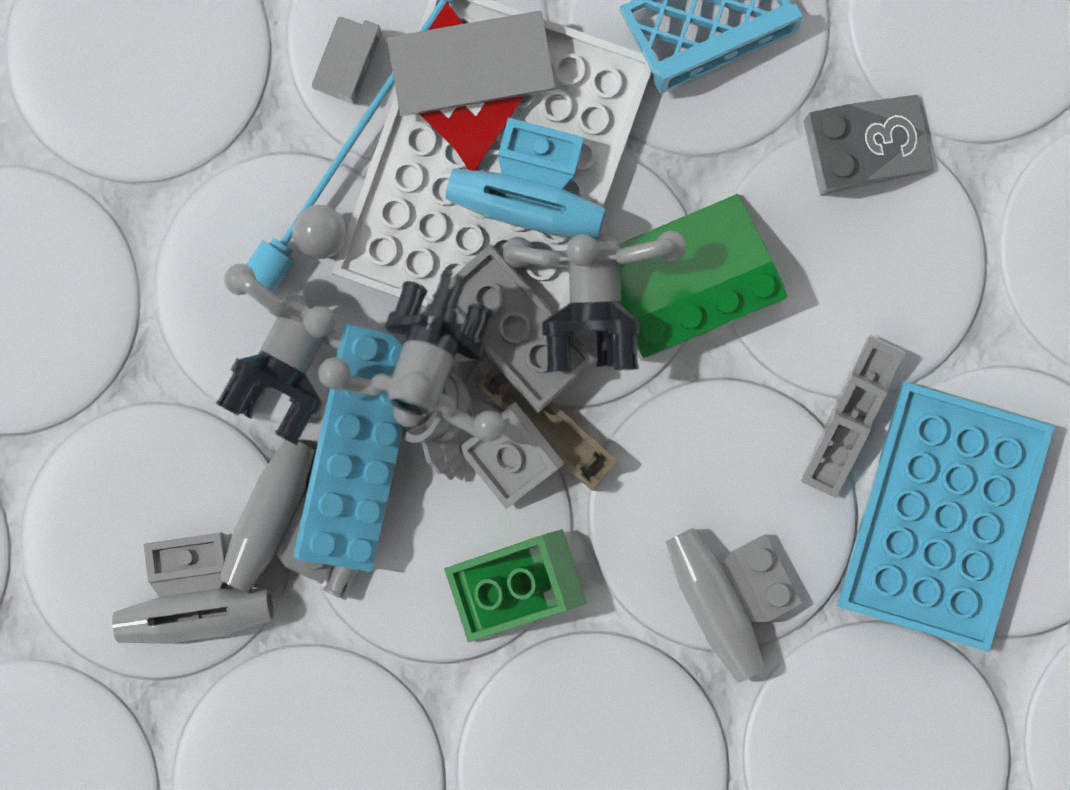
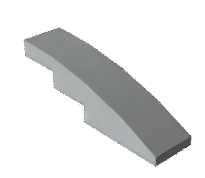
[801,334,905,498]

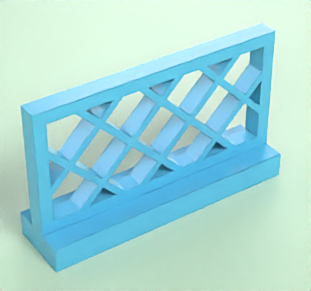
[620,0,803,94]

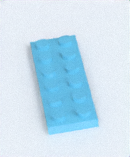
[293,323,403,572]

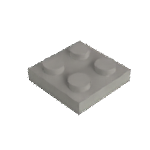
[459,402,565,509]

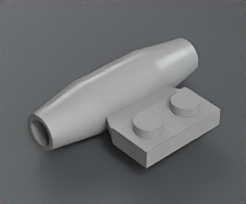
[219,440,331,593]
[665,528,802,683]
[112,532,274,644]

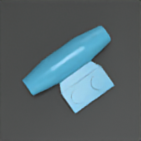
[446,118,606,239]

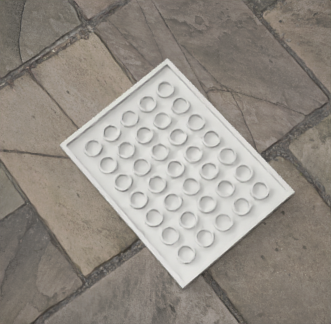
[331,0,651,313]

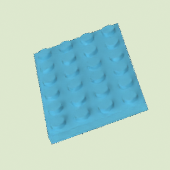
[836,381,1055,652]

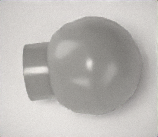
[292,205,347,259]

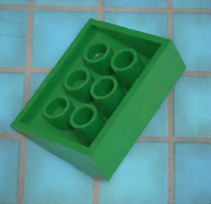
[619,194,788,361]

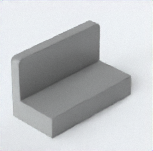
[312,17,382,105]

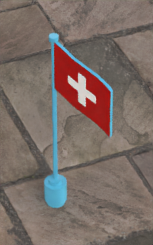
[246,0,523,292]

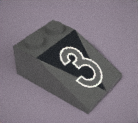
[803,95,934,195]

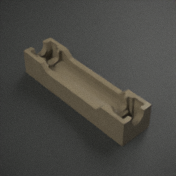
[476,366,618,491]

